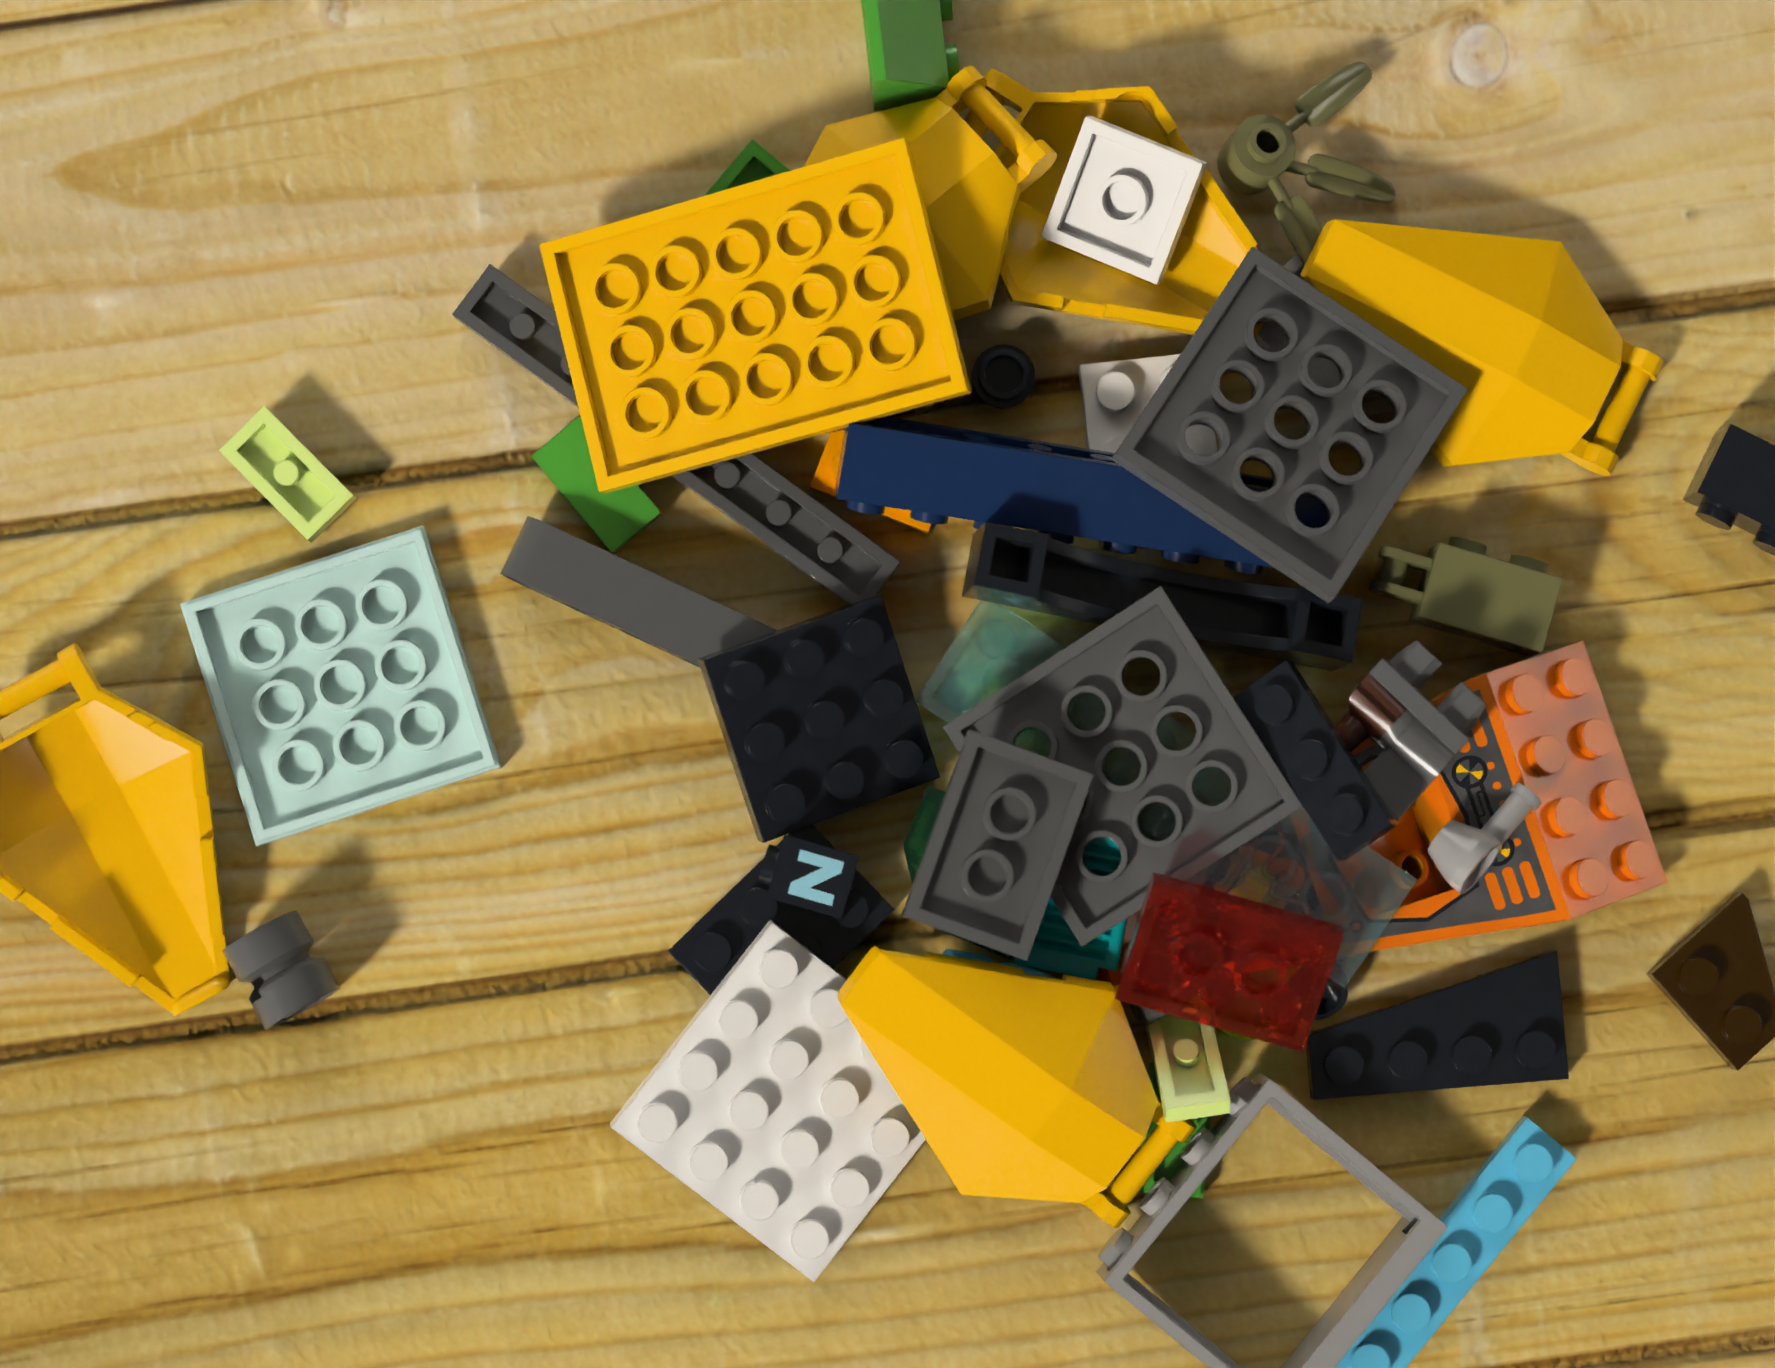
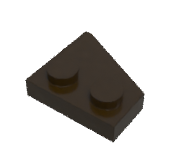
[1646,892,1775,1070]

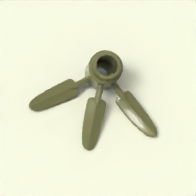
[1217,62,1395,265]

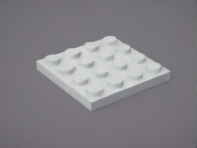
[610,920,926,1282]

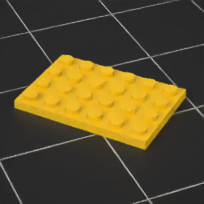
[539,137,972,494]

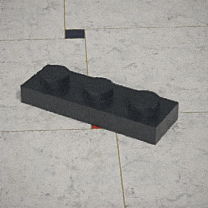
[1234,660,1398,861]

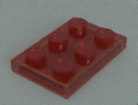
[1114,872,1344,1052]

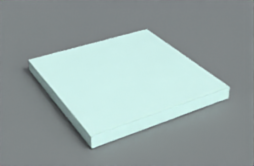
[180,526,502,846]

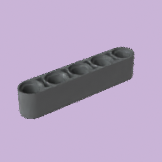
[500,516,777,668]

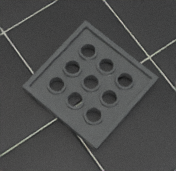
[1111,247,1468,604]
[943,586,1303,946]

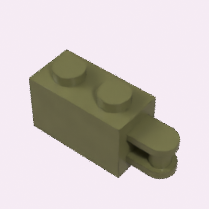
[1369,537,1563,657]

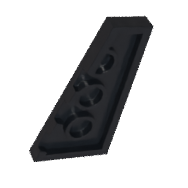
[1305,950,1569,1100]

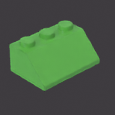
[861,0,960,111]

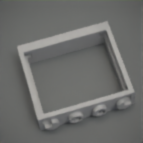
[1096,1072,1448,1368]

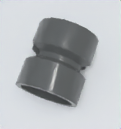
[222,910,340,1030]

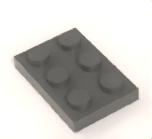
[901,730,1093,961]

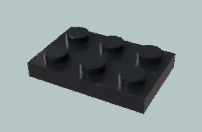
[668,825,895,995]

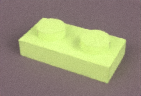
[219,406,357,543]
[1145,991,1230,1123]

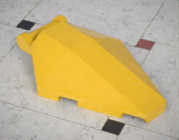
[804,66,1057,321]
[964,68,1265,338]
[1301,219,1664,476]
[0,643,231,1016]
[837,946,1197,1228]

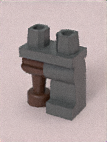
[1335,640,1487,838]

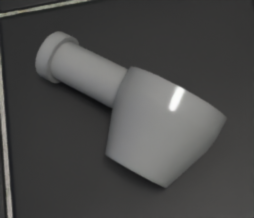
[1427,782,1542,894]

